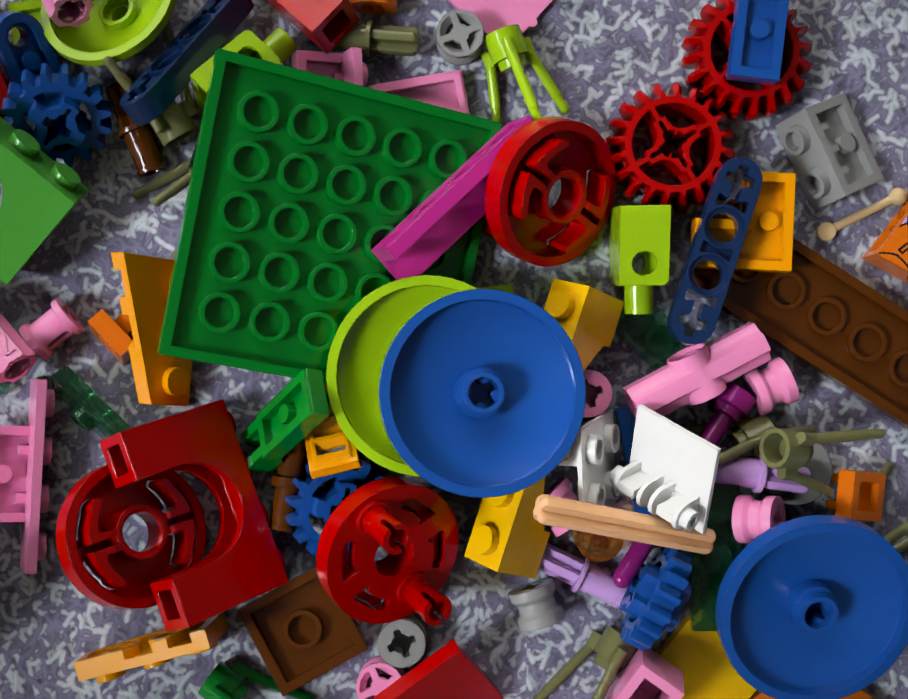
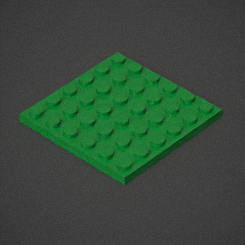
[157,48,502,384]

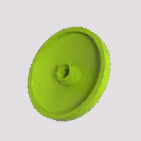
[326,275,477,477]

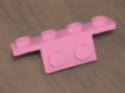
[0,378,55,574]

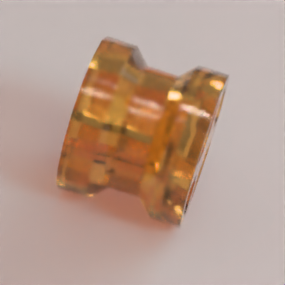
[572,530,624,562]

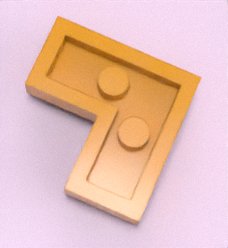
[691,172,796,273]

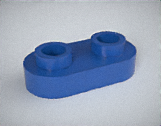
[0,11,61,85]

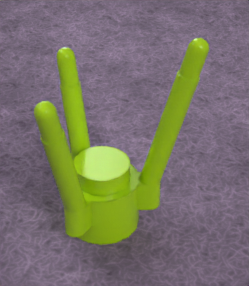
[481,24,569,123]

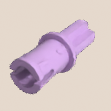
[715,454,811,494]
[539,543,627,608]

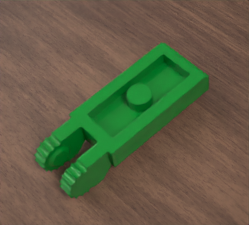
[243,368,330,474]

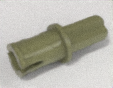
[331,19,420,58]

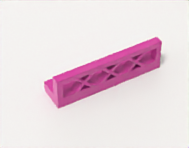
[371,115,533,280]

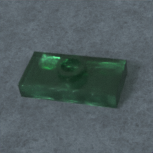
[614,305,691,371]
[51,365,131,440]

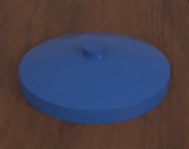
[378,289,586,498]
[715,515,908,699]

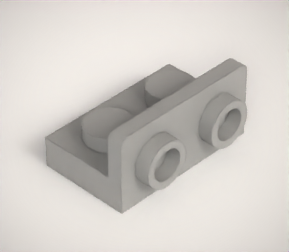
[776,93,884,210]

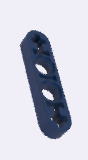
[119,0,254,125]
[667,157,763,345]

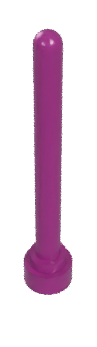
[612,382,756,588]

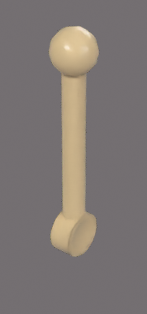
[816,187,908,241]

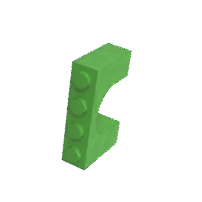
[0,117,89,285]

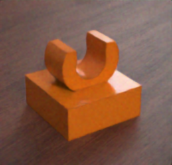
[87,309,133,366]
[825,469,886,522]

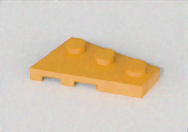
[111,252,192,406]
[73,612,229,684]

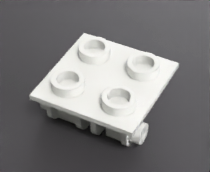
[609,404,721,534]
[558,409,620,507]

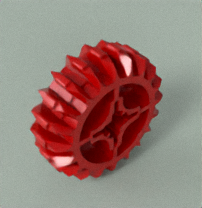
[681,0,813,121]
[605,83,735,213]

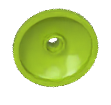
[40,0,177,66]

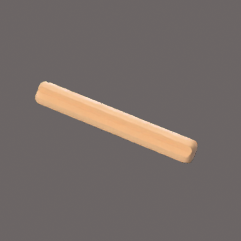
[533,494,716,555]

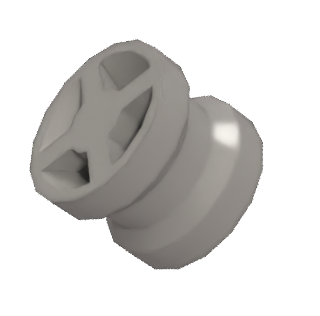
[436,9,484,66]
[508,578,566,632]
[377,614,427,668]

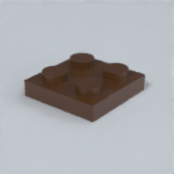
[237,566,369,696]

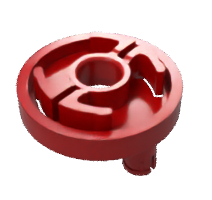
[482,117,616,267]
[56,464,206,610]
[316,476,459,626]

